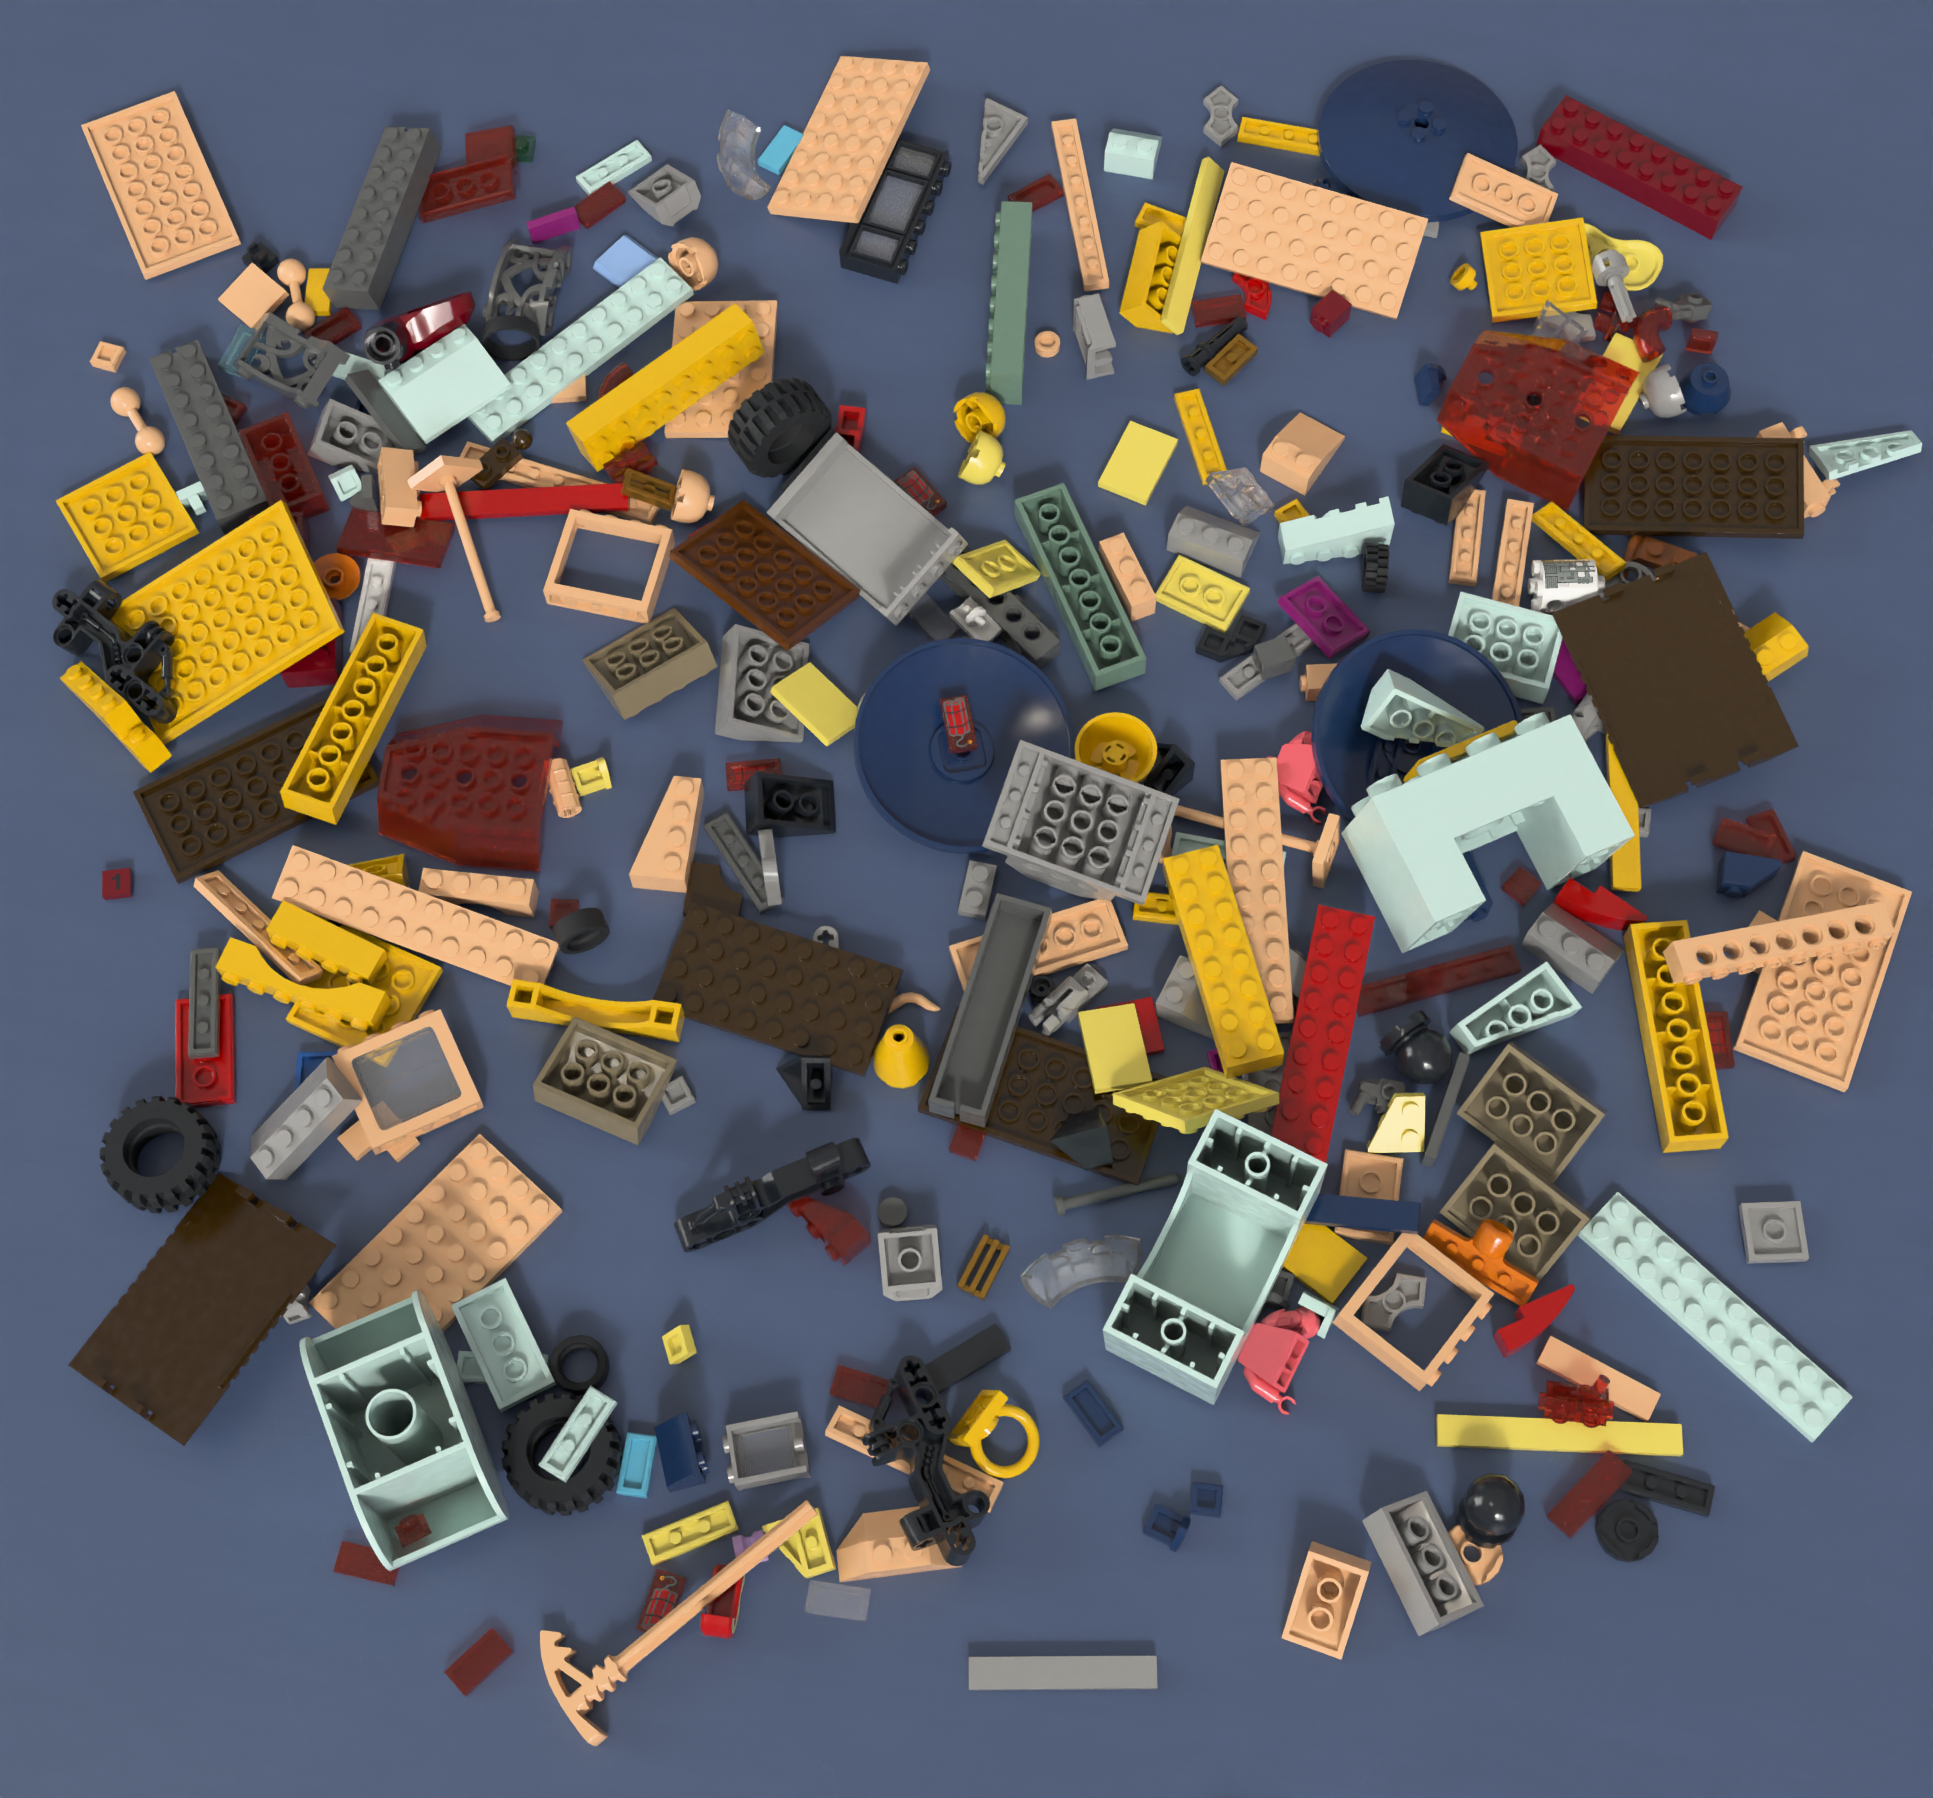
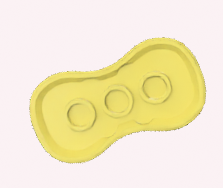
[1584,223,1663,291]

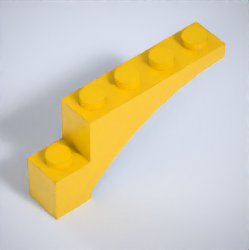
[60,661,172,773]

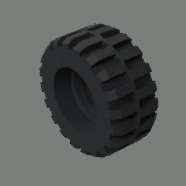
[728,378,832,478]
[99,1096,221,1214]
[501,1392,623,1516]

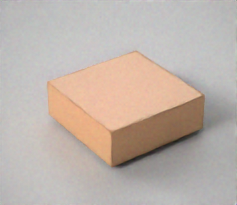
[90,341,126,373]

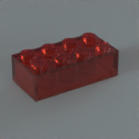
[238,412,330,524]

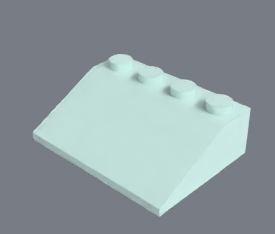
[378,324,512,444]
[1448,592,1562,704]

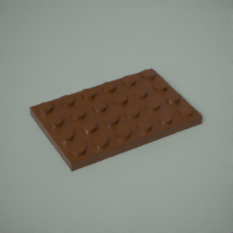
[669,500,861,651]

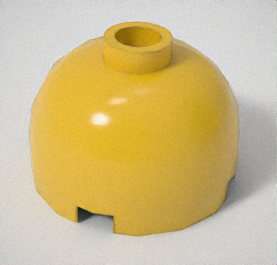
[954,392,1006,443]

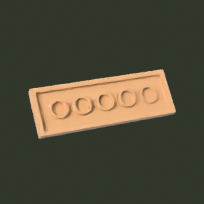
[949,899,1128,991]

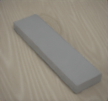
[1219,623,1315,701]

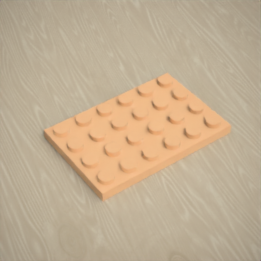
[664,300,778,438]

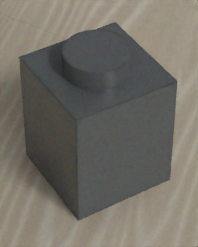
[1252,635,1297,681]

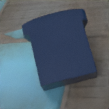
[1414,363,1447,406]
[1143,1504,1191,1552]

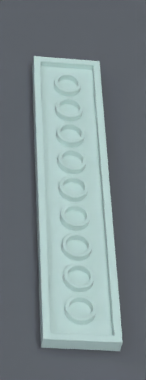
[467,257,694,445]
[1578,1192,1853,1442]

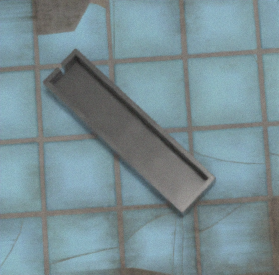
[322,126,441,310]
[149,339,270,535]
[928,893,1052,1128]

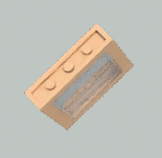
[332,1009,484,1155]

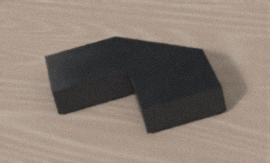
[1196,615,1266,663]

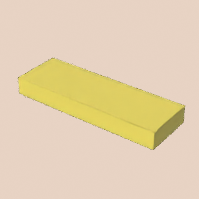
[641,1501,739,1566]

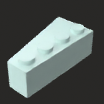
[1278,496,1395,565]
[1449,961,1582,1054]

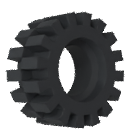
[1362,543,1389,593]

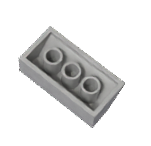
[250,1057,363,1180]
[1362,1491,1484,1636]

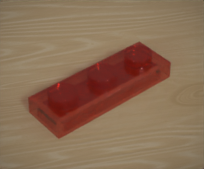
[1547,1450,1633,1540]

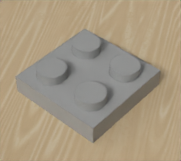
[1738,1201,1809,1264]

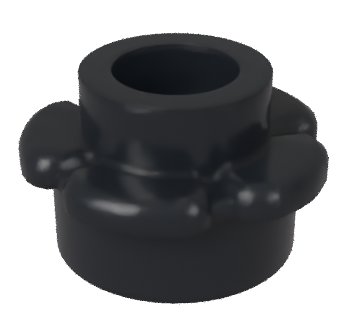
[1029,975,1055,1002]

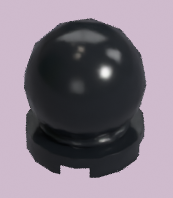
[1379,1010,1452,1085]
[1456,1473,1525,1549]

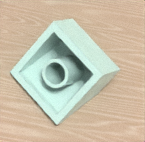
[1104,128,1162,180]

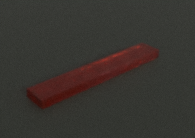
[1356,944,1522,1017]

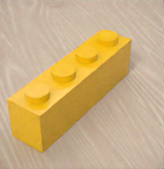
[266,900,387,986]

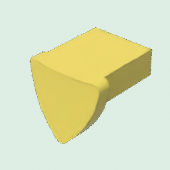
[570,757,612,797]

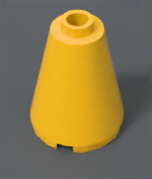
[873,1024,930,1089]

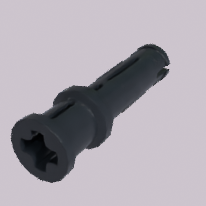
[1181,316,1248,376]

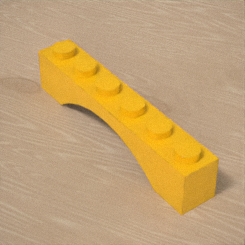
[215,937,391,1032]
[506,979,685,1042]

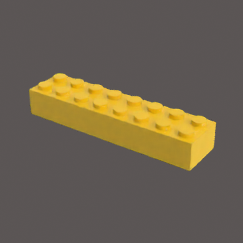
[566,303,765,472]
[280,613,427,825]
[1163,844,1284,1079]
[1623,920,1729,1153]

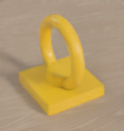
[948,1390,1040,1478]

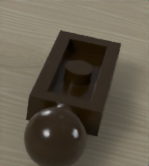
[470,429,533,490]

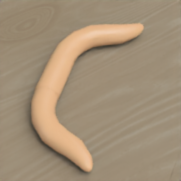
[876,992,940,1046]

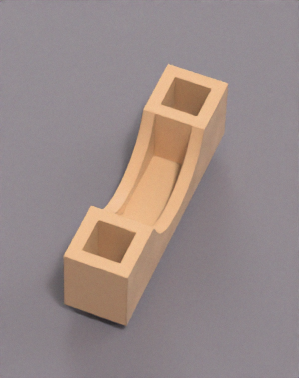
[418,868,539,918]

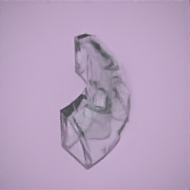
[717,110,771,201]
[1020,1235,1142,1309]

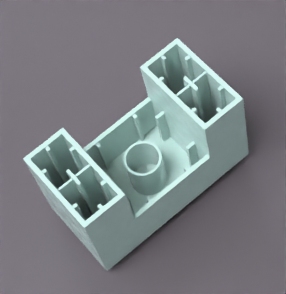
[1341,712,1635,953]

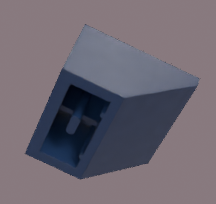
[654,1412,709,1493]

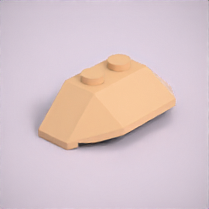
[836,1506,962,1582]

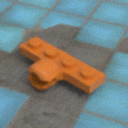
[1423,1219,1540,1306]

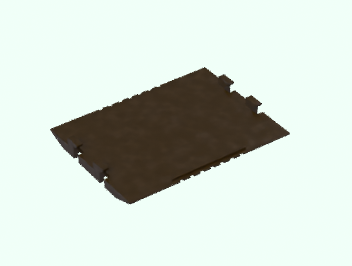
[1552,552,1799,808]
[68,1173,336,1446]

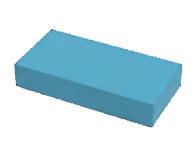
[758,125,804,175]
[616,1432,657,1499]

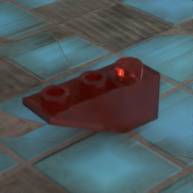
[787,1196,871,1266]

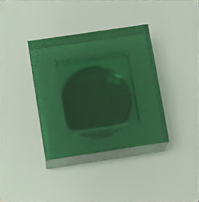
[507,135,536,163]

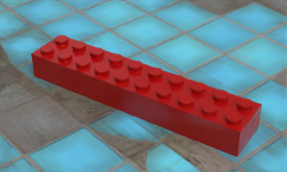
[1270,905,1375,1194]

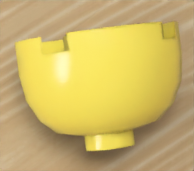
[958,431,1006,485]

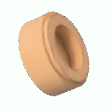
[1034,331,1060,358]

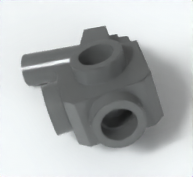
[1654,293,1712,323]
[1348,1078,1410,1117]

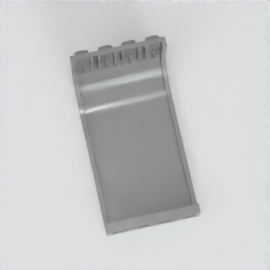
[766,432,968,626]

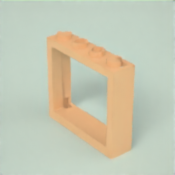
[543,509,675,624]
[1332,1233,1494,1391]

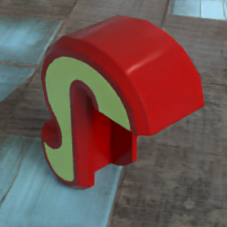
[700,1564,746,1639]

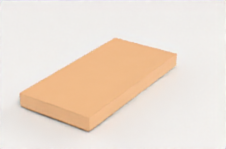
[1449,153,1558,228]

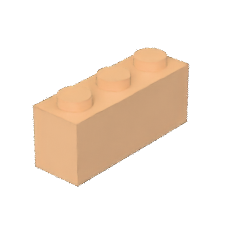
[377,447,422,527]
[1098,532,1157,622]

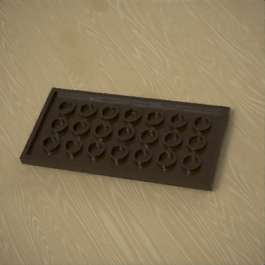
[1583,435,1804,539]
[133,697,381,884]
[653,902,904,1077]
[918,1006,1168,1186]

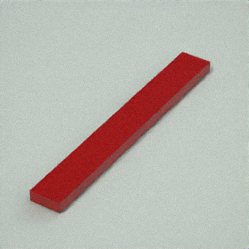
[419,483,630,522]

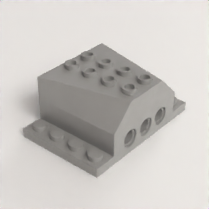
[982,740,1180,905]

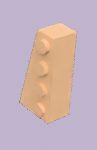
[629,776,705,893]

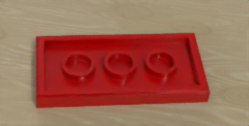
[175,993,236,1108]

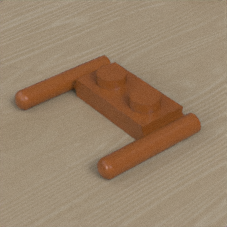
[1622,535,1697,579]

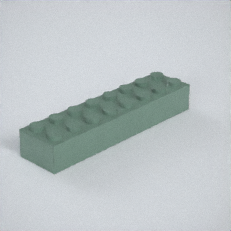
[986,201,1032,405]
[1014,483,1147,691]

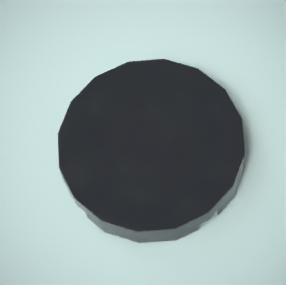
[1595,1499,1659,1563]

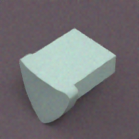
[1298,1291,1339,1339]

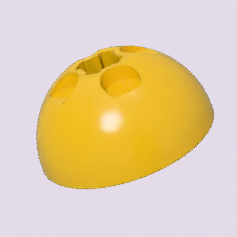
[1075,712,1157,784]

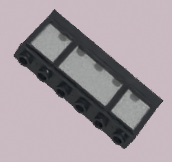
[839,139,952,284]

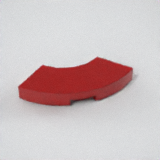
[1232,273,1272,321]

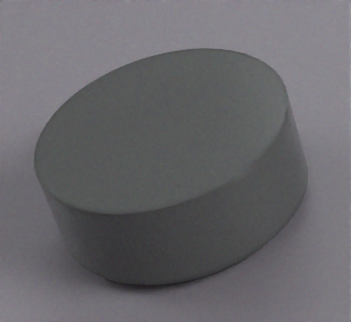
[878,1197,908,1228]

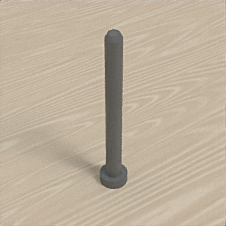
[1053,1173,1181,1216]

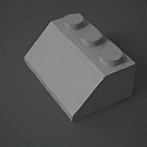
[1167,506,1260,578]
[1521,903,1624,994]

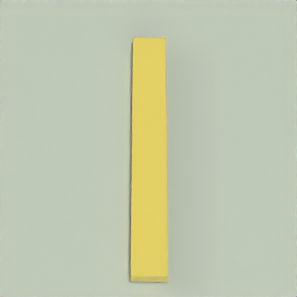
[1160,156,1225,335]
[1436,1414,1683,1457]

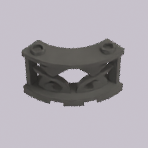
[483,238,572,336]
[232,312,350,409]

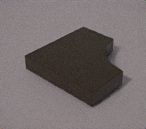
[682,862,743,917]

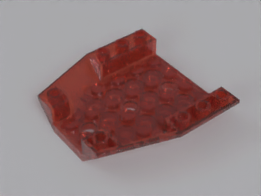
[1437,330,1640,510]
[377,715,563,872]

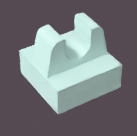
[328,464,361,501]
[176,481,208,516]

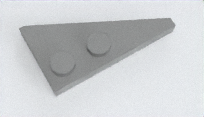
[978,98,1028,185]

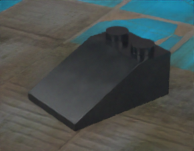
[1401,444,1490,526]
[744,771,836,838]

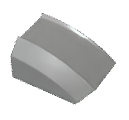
[628,164,701,227]
[878,1225,943,1302]

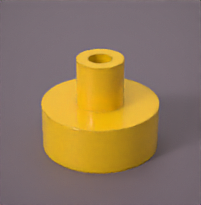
[1450,263,1477,291]

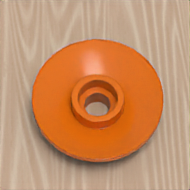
[314,553,361,601]

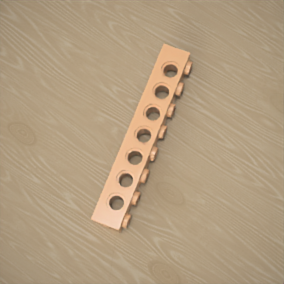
[1663,901,1895,985]

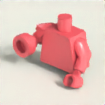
[1267,731,1327,825]
[1238,1307,1321,1414]

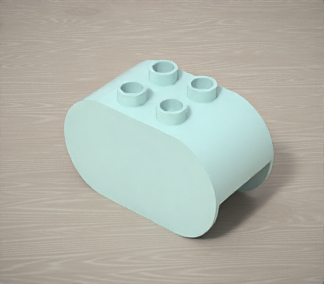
[299,1289,510,1571]

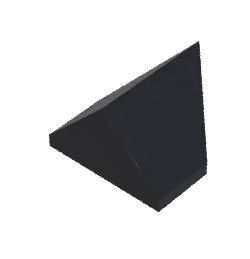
[1143,743,1195,796]
[776,1055,833,1110]
[1050,1108,1114,1171]

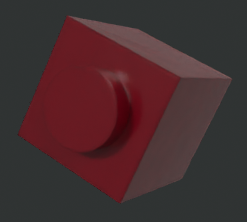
[1310,289,1352,338]

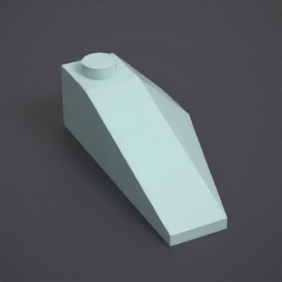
[1361,669,1484,747]

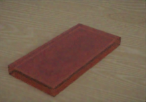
[419,153,516,223]
[336,508,455,569]

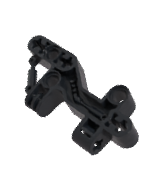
[52,580,177,724]
[674,1138,871,1252]
[862,1355,990,1566]

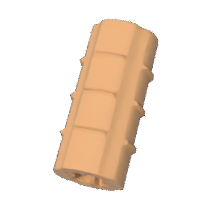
[543,758,582,818]

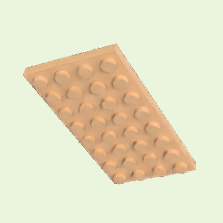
[767,56,930,223]
[81,91,241,280]
[1201,162,1428,320]
[1733,851,1912,1093]
[309,1134,563,1332]

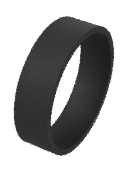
[482,315,539,361]

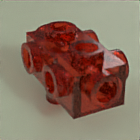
[1538,1375,1614,1428]

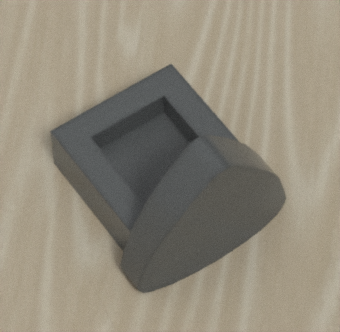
[349,474,379,516]
[1263,1270,1295,1311]

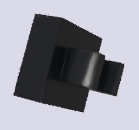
[241,242,279,274]

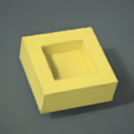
[662,1325,697,1365]

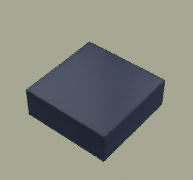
[1189,1482,1224,1518]

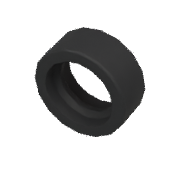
[552,908,610,954]
[550,1335,610,1396]

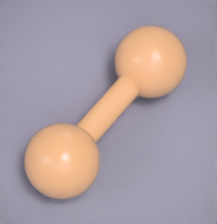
[277,258,315,331]
[110,387,165,456]

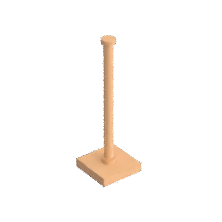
[408,455,501,622]
[1174,805,1340,889]

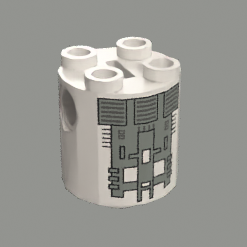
[1528,559,1605,614]

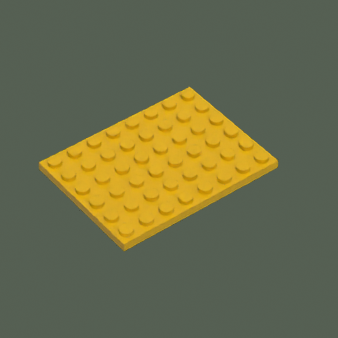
[111,500,345,744]

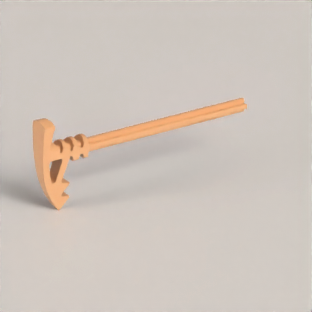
[540,1500,818,1746]

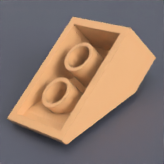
[1260,412,1345,496]
[1282,1541,1371,1659]

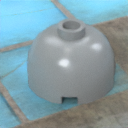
[1639,363,1687,418]

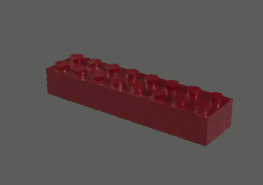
[1536,95,1743,240]

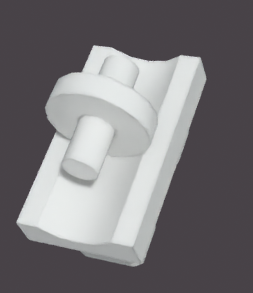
[949,597,1002,642]

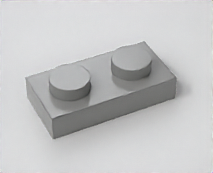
[958,860,997,920]

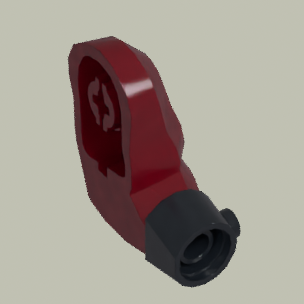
[362,291,476,370]

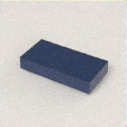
[1063,1379,1124,1448]

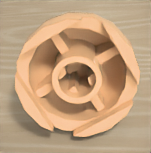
[668,237,719,291]
[670,469,715,523]

